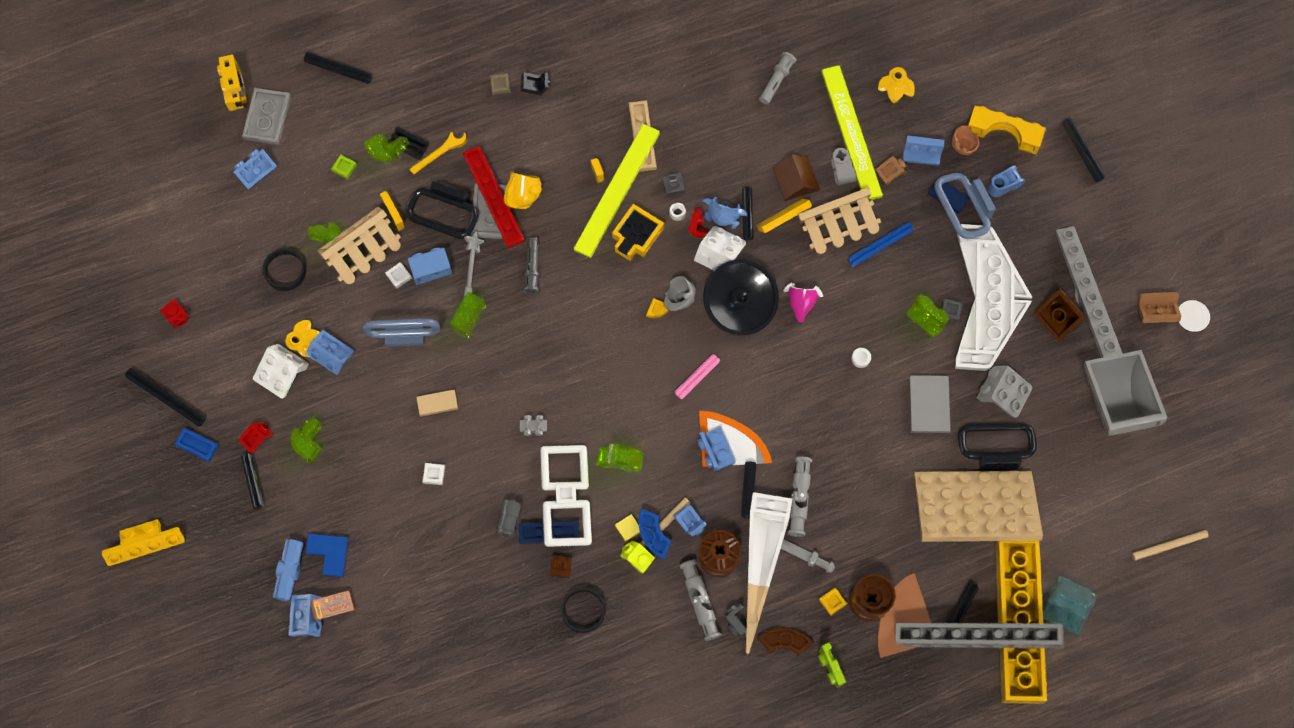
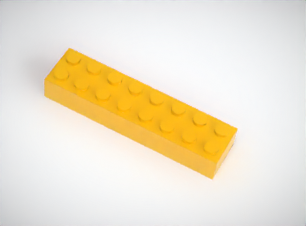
[995,541,1047,704]

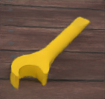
[410,132,467,174]

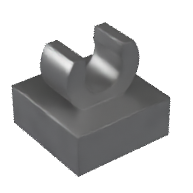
[662,173,685,196]

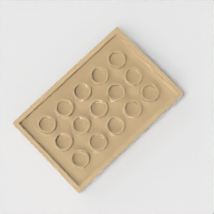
[914,471,1043,542]

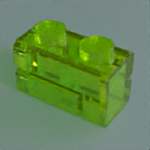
[449,292,486,338]

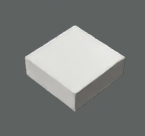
[385,262,412,289]
[422,463,445,485]

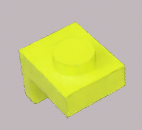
[620,541,655,573]

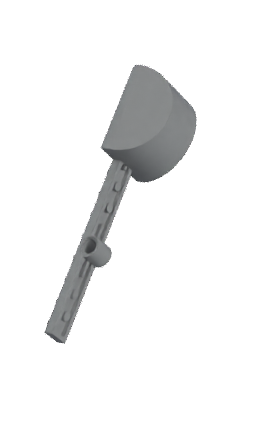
[1055,226,1167,436]

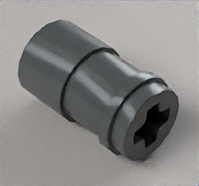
[496,498,522,537]

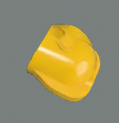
[504,172,542,209]

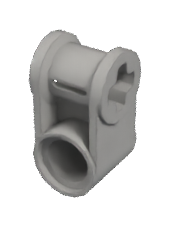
[831,148,856,186]

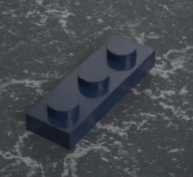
[519,521,579,545]

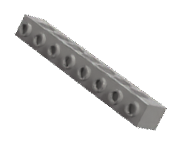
[896,623,1064,648]

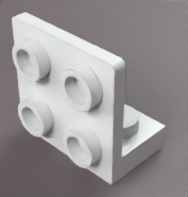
[253,344,309,399]

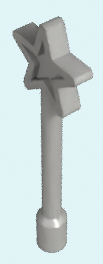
[464,232,484,298]

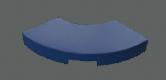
[639,509,671,560]

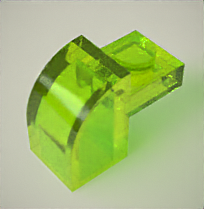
[363,133,410,162]
[307,222,344,259]
[291,417,322,465]
[596,444,644,472]

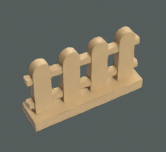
[798,187,881,255]
[317,207,401,284]

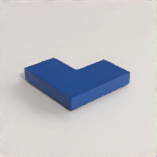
[306,534,349,577]

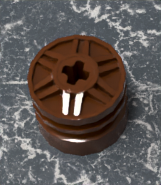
[698,530,741,578]
[848,574,896,622]

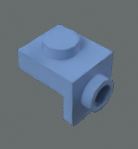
[673,503,707,536]

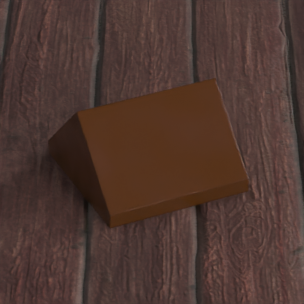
[773,154,820,201]
[1034,289,1086,342]

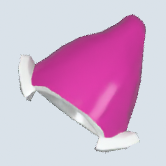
[783,283,824,323]

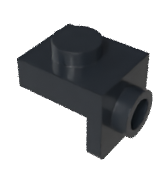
[521,72,550,95]

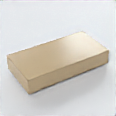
[417,390,458,417]

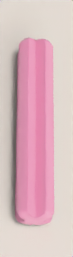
[675,354,720,399]

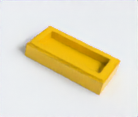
[380,191,405,231]

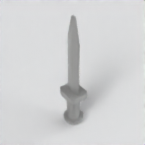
[781,539,835,573]

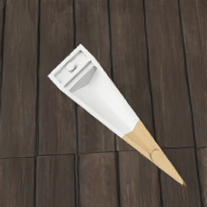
[746,492,792,655]

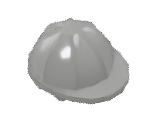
[664,276,696,311]

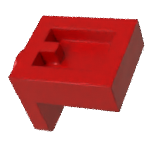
[688,207,709,238]
[159,299,190,329]
[238,422,274,453]

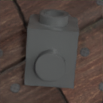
[725,604,747,638]

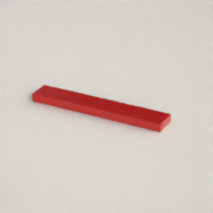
[463,146,525,249]

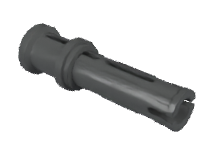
[523,237,540,295]

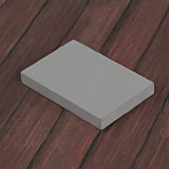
[242,88,291,145]
[470,183,511,239]
[909,375,951,433]

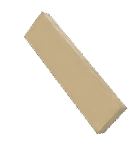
[629,101,657,172]

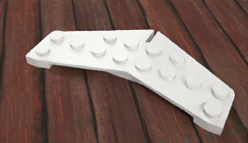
[955,224,1032,371]

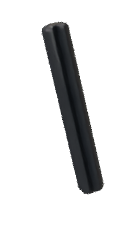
[304,52,372,84]
[1062,117,1105,182]

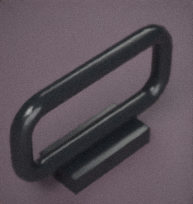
[405,181,479,239]
[958,423,1037,470]

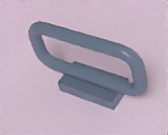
[934,173,996,239]
[362,319,441,347]

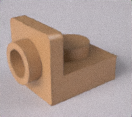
[876,156,908,185]

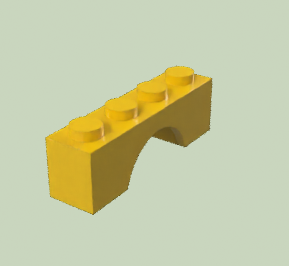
[968,105,1046,154]

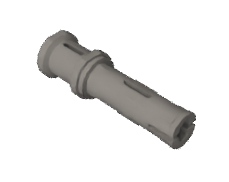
[759,52,797,104]

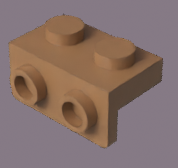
[1137,292,1182,323]

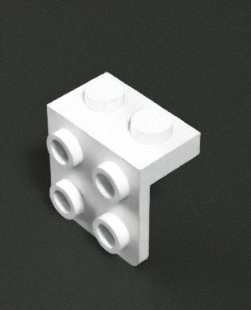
[694,226,746,270]

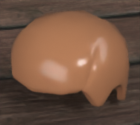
[951,125,980,155]

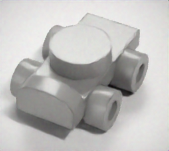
[520,415,547,436]

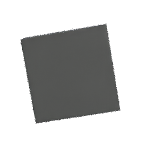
[939,298,962,322]

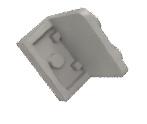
[976,366,1032,418]

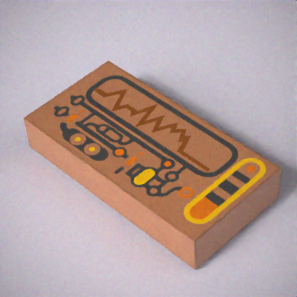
[310,591,354,621]

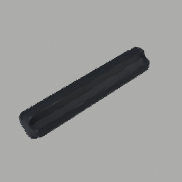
[742,187,754,240]
[241,453,264,509]
[741,461,757,519]
[949,582,979,623]

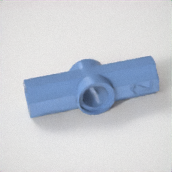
[273,539,304,602]

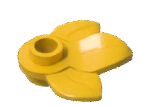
[878,67,915,103]
[285,320,320,357]

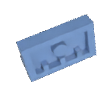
[903,135,944,166]
[233,149,277,190]
[306,330,354,375]
[697,427,736,472]
[289,594,322,637]

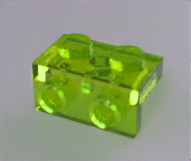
[906,294,950,338]

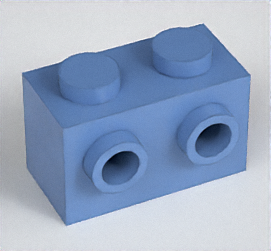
[408,248,452,285]

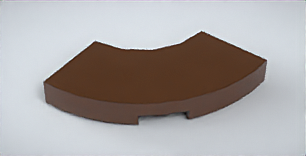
[757,628,814,656]

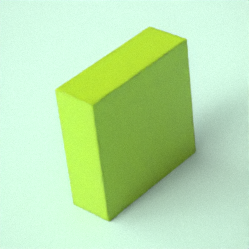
[331,155,357,180]

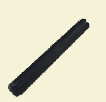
[125,368,206,426]

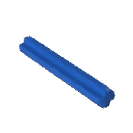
[848,222,913,267]

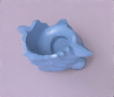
[703,197,747,229]

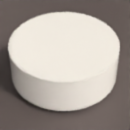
[851,348,871,368]

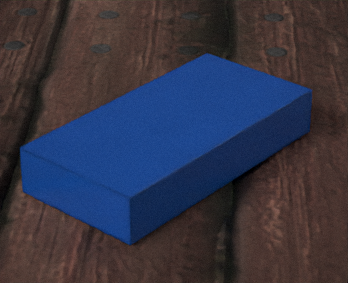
[175,427,219,462]

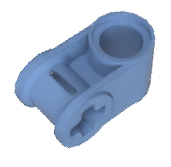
[988,166,1025,197]

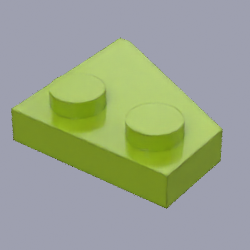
[818,643,846,688]

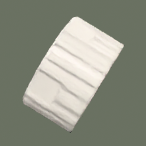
[669,203,686,221]

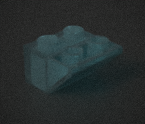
[1043,576,1097,635]

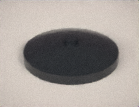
[703,259,779,336]

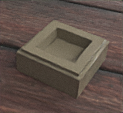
[490,73,511,95]

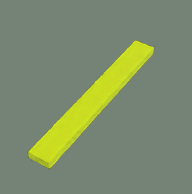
[574,124,660,258]

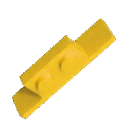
[102,519,185,566]

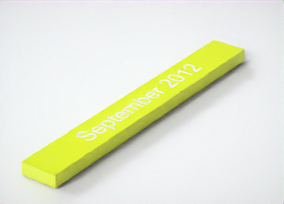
[821,65,883,201]

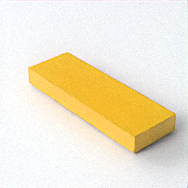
[756,199,812,233]

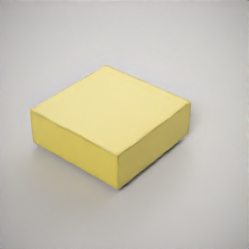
[615,514,640,542]

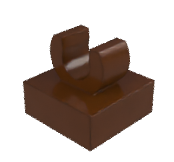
[549,555,572,578]

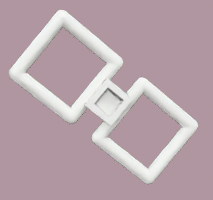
[540,445,592,547]

